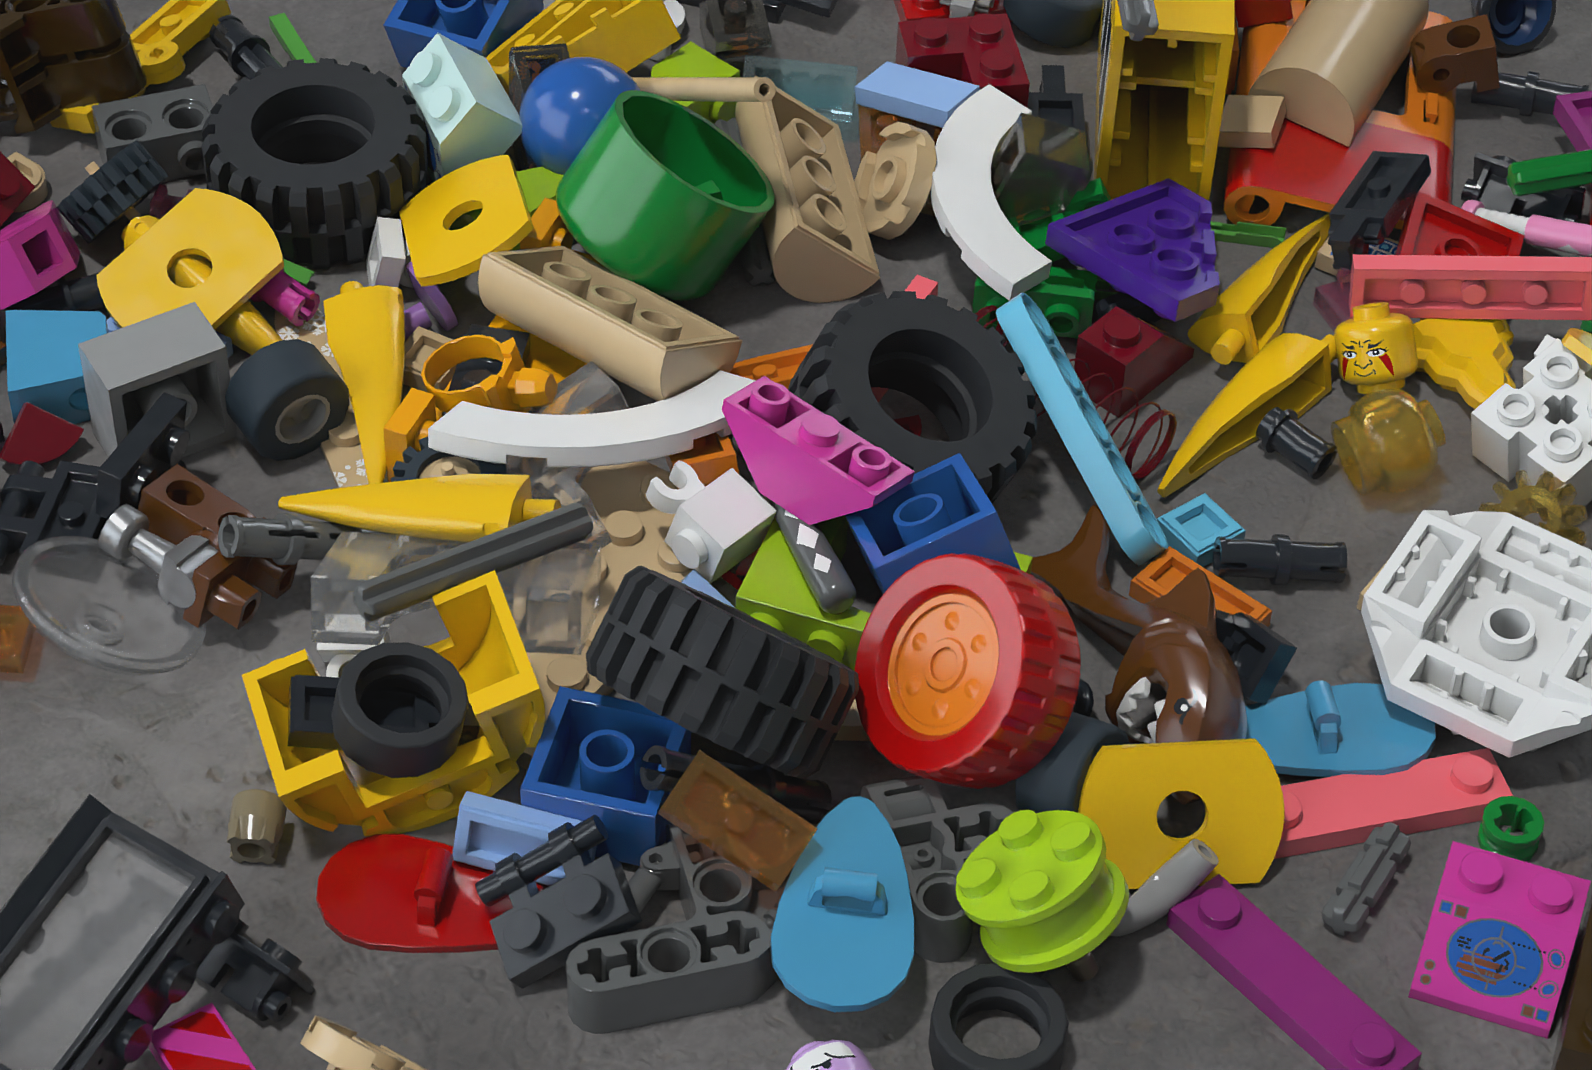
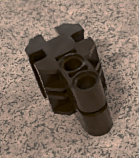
[0,0,147,134]

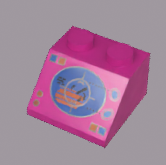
[1408,841,1591,1039]

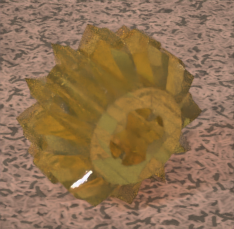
[1479,470,1588,546]

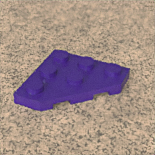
[1045,178,1220,322]

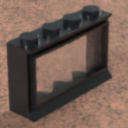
[0,794,245,1070]

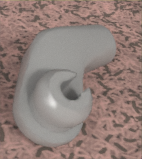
[1110,839,1219,937]

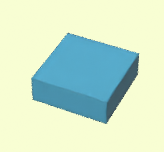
[1157,493,1246,567]

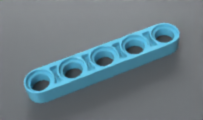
[996,293,1168,566]

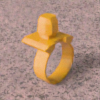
[421,335,558,413]

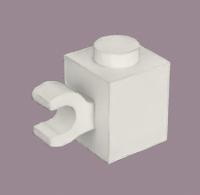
[646,460,777,584]

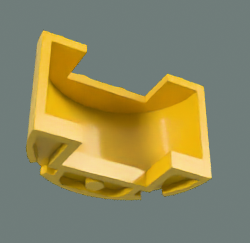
[242,570,545,836]

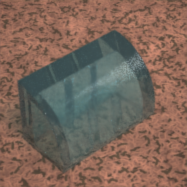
[743,55,859,124]

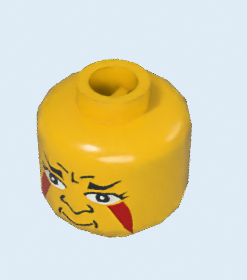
[1334,302,1418,394]

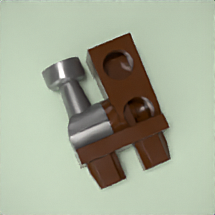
[98,464,298,630]

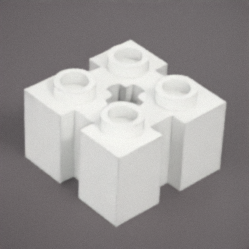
[1471,338,1592,524]

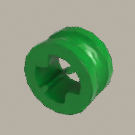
[1477,796,1545,862]

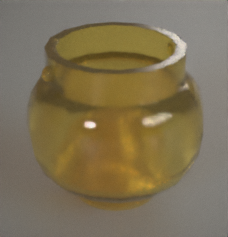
[1330,389,1446,496]

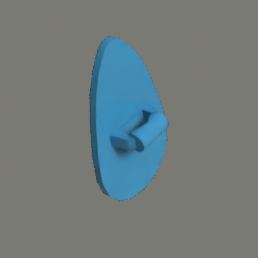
[1245,680,1436,777]
[770,796,914,1012]

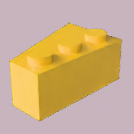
[485,0,681,100]

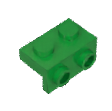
[972,267,1097,338]

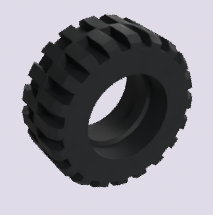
[202,58,429,269]
[788,291,1038,505]
[586,566,859,779]

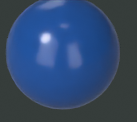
[519,56,641,175]

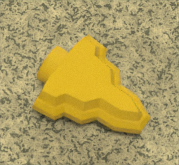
[1413,318,1516,410]

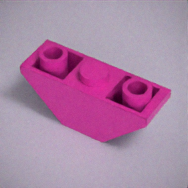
[0,200,80,310]
[722,376,915,525]

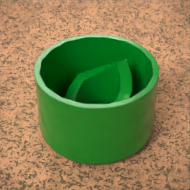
[556,90,775,301]

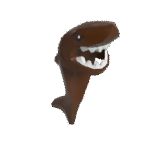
[1031,504,1248,805]

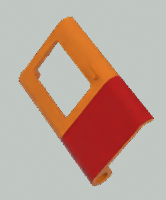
[1224,0,1456,230]

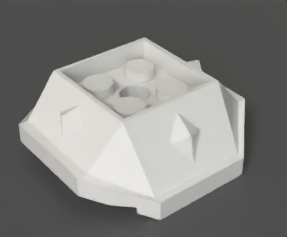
[1361,510,1592,758]

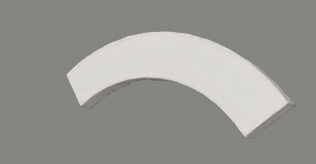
[930,84,1052,301]
[428,370,756,468]

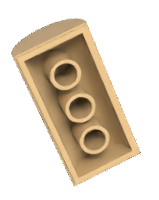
[1248,0,1429,147]
[735,76,880,303]
[478,246,742,402]

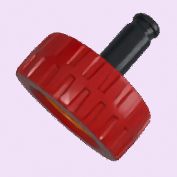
[855,553,1094,789]

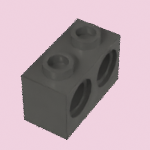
[92,84,213,183]

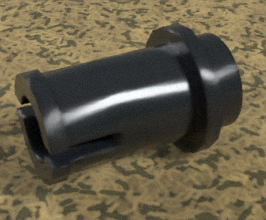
[1256,407,1338,479]

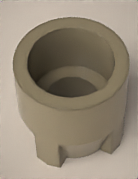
[227,789,287,865]

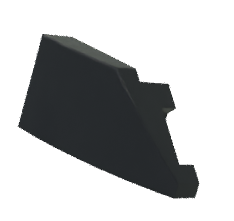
[1216,609,1297,705]

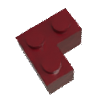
[895,13,1030,137]

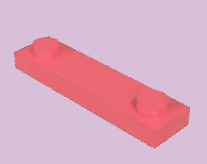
[1349,255,1592,320]
[1274,748,1513,859]

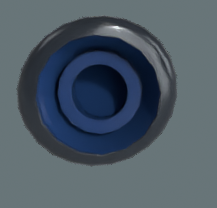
[1471,0,1556,55]

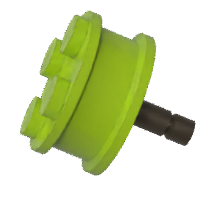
[956,810,1129,982]

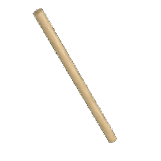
[631,77,776,102]

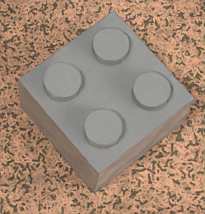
[78,302,237,457]

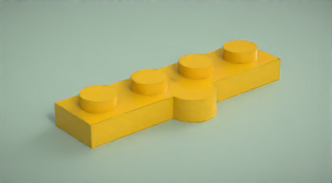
[50,0,231,134]

